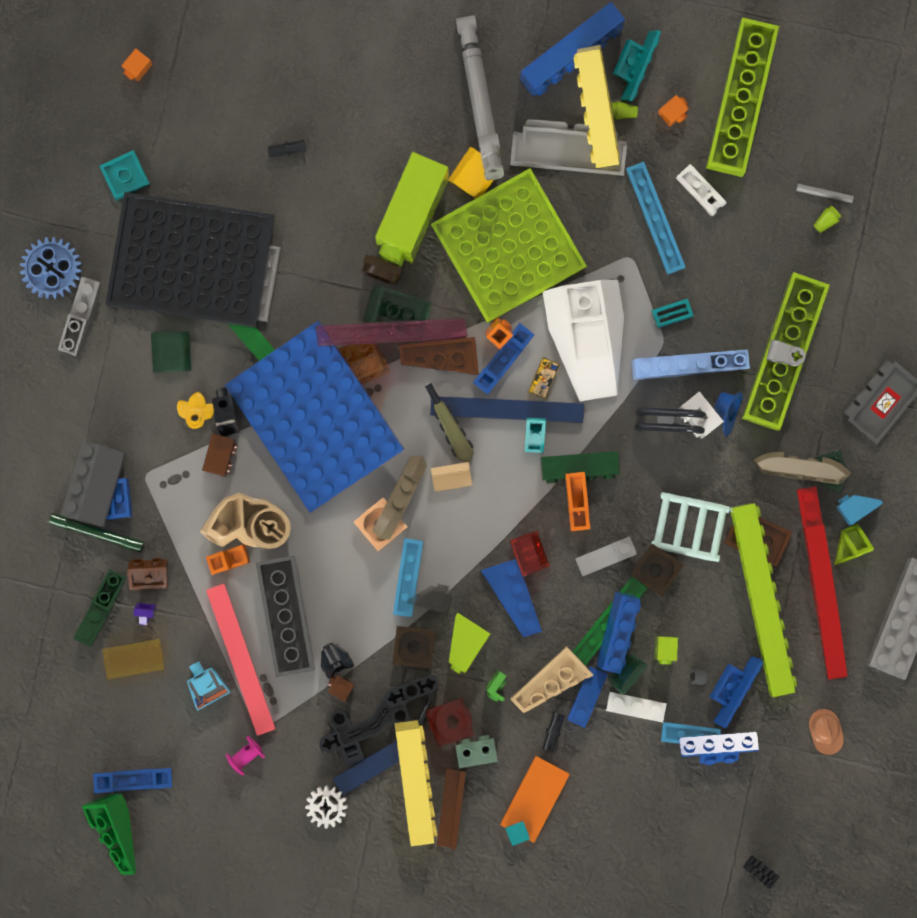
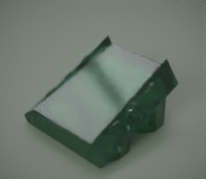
[151,331,191,373]
[608,655,648,695]

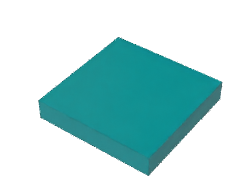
[99,150,150,201]

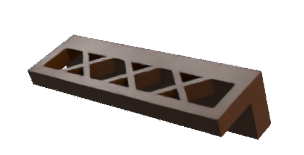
[437,768,466,850]

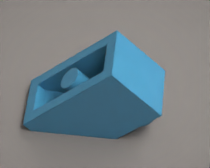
[836,494,883,525]

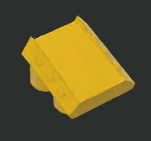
[448,147,494,199]

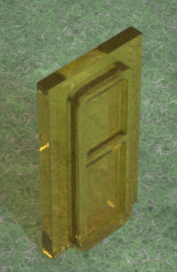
[102,639,165,680]

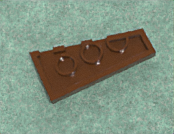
[399,337,479,375]

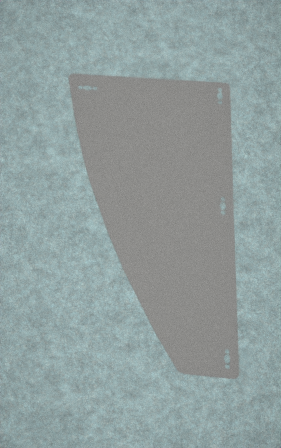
[145,257,664,722]

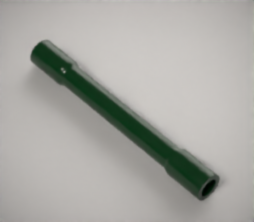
[49,513,144,553]

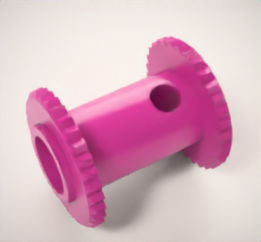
[226,736,265,775]

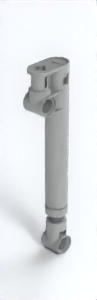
[456,15,504,180]

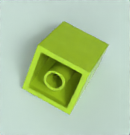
[449,613,490,674]

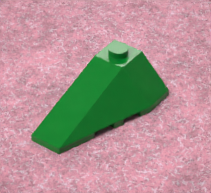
[82,794,136,875]

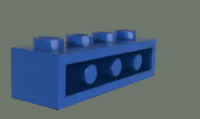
[596,591,641,674]

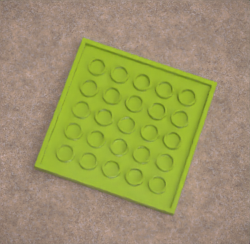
[431,168,587,324]

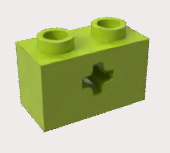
[654,636,678,665]

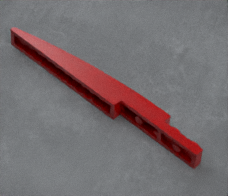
[796,487,847,680]

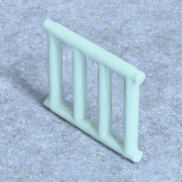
[650,492,730,562]

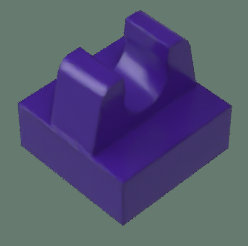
[134,603,156,625]

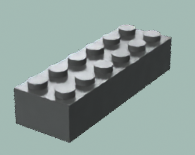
[256,555,315,677]

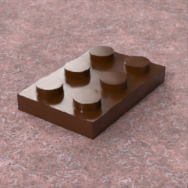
[723,518,792,567]

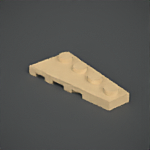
[510,646,593,713]

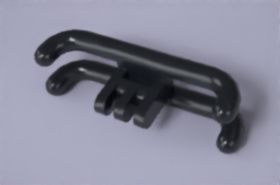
[635,408,706,434]

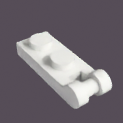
[676,164,726,216]

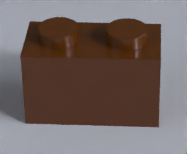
[202,433,238,477]

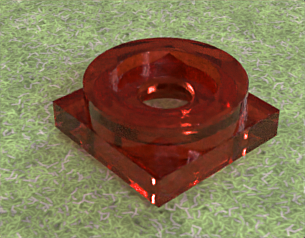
[425,698,474,747]

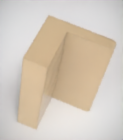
[431,462,472,492]

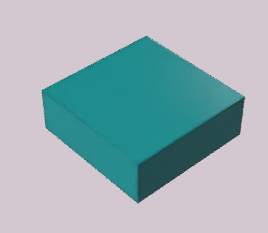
[505,821,530,846]

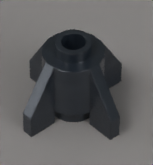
[320,643,355,679]

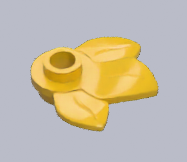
[177,392,214,429]

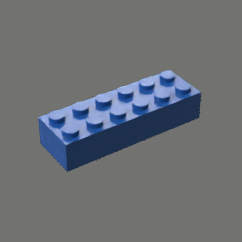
[520,2,625,97]

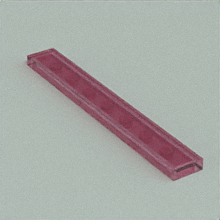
[315,318,468,346]

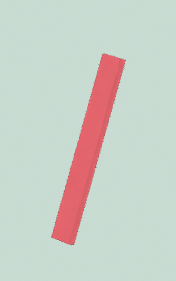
[206,584,276,736]

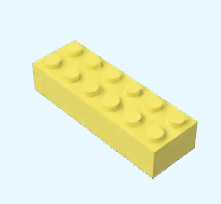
[574,45,620,168]
[395,720,437,846]

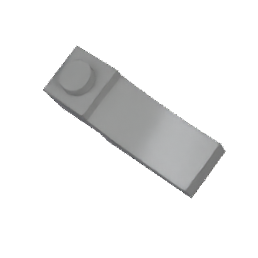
[575,536,637,576]

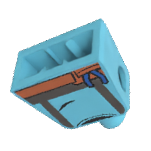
[187,661,231,711]

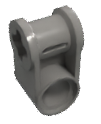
[766,340,806,366]

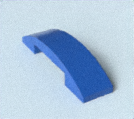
[473,323,535,394]
[93,768,172,793]

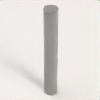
[796,184,854,203]

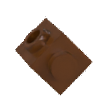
[326,674,354,702]

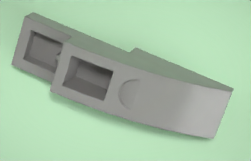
[58,276,101,356]

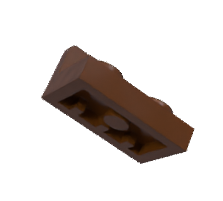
[127,558,169,590]

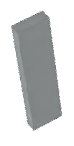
[258,245,281,322]

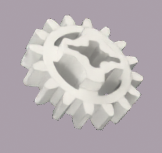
[305,785,348,829]

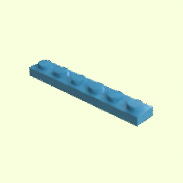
[626,162,686,275]

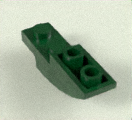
[73,569,127,648]

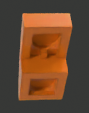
[206,544,251,575]

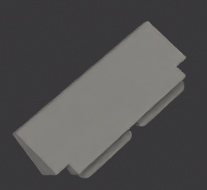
[510,119,627,176]

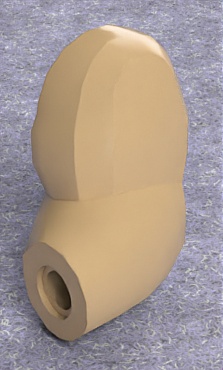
[200,493,291,549]

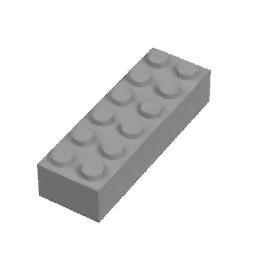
[866,557,917,680]

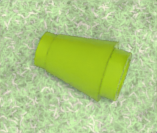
[611,101,638,120]
[813,205,842,233]

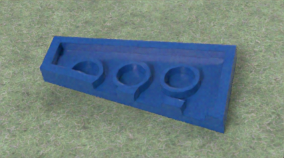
[481,559,542,637]

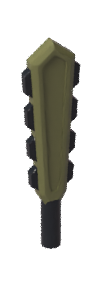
[425,383,474,462]

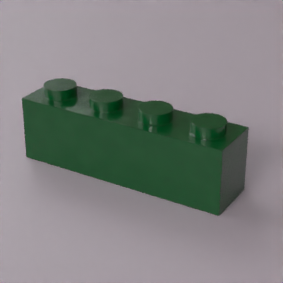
[540,451,620,484]

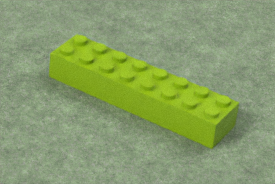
[705,17,779,177]
[741,272,830,431]

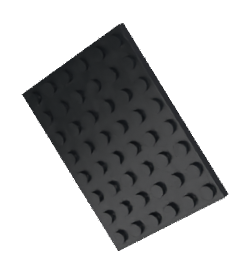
[105,192,275,328]

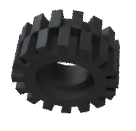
[743,855,780,889]

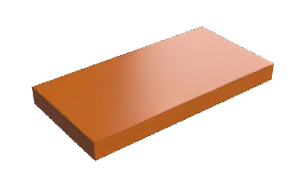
[500,756,570,843]

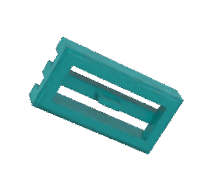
[651,298,694,329]

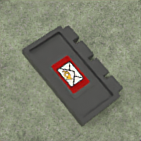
[843,360,917,445]

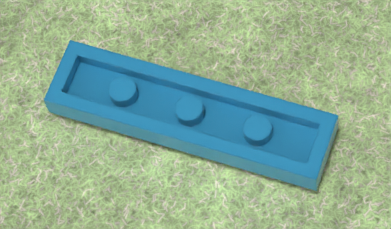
[393,538,423,617]

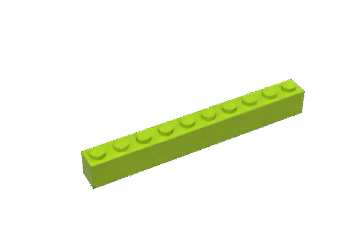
[730,503,797,697]

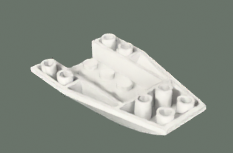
[543,280,624,401]

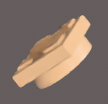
[354,498,407,551]

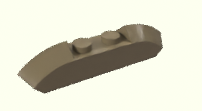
[753,452,851,484]
[373,455,427,540]

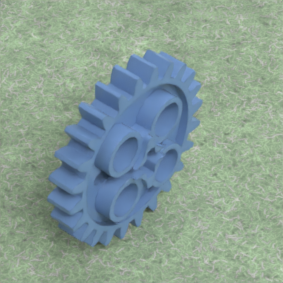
[20,237,83,300]

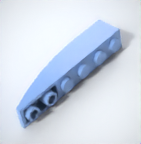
[631,350,750,380]

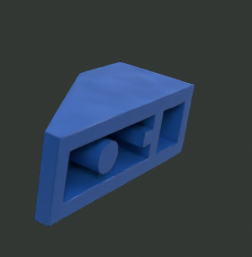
[566,666,608,728]

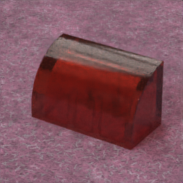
[510,531,550,576]

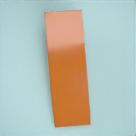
[565,472,590,531]

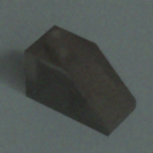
[407,584,454,614]

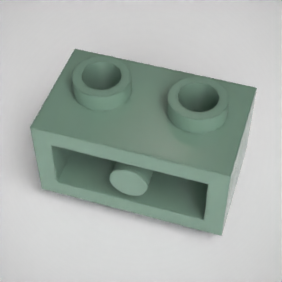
[455,735,498,768]

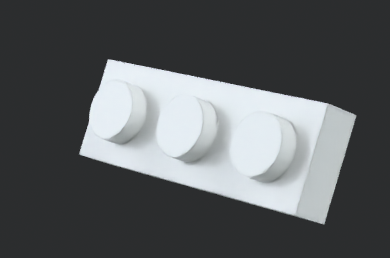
[606,692,667,722]

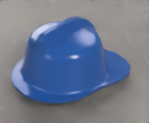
[714,392,743,436]

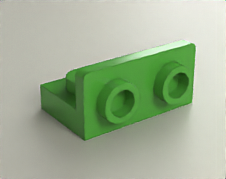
[485,670,507,702]

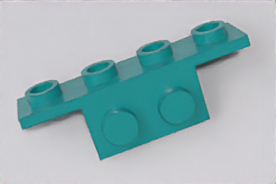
[613,30,661,102]

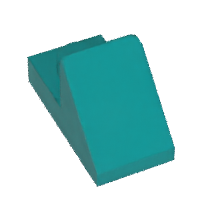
[524,418,546,453]

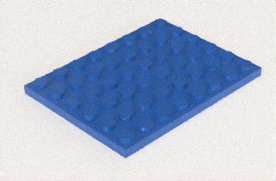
[225,321,405,513]

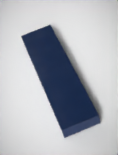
[333,740,399,796]

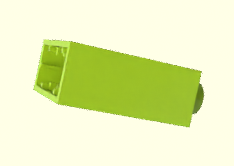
[375,152,448,267]

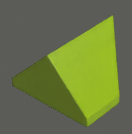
[834,523,874,565]

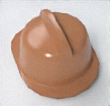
[809,709,844,755]

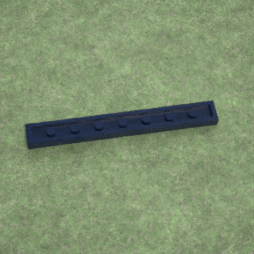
[430,396,584,423]

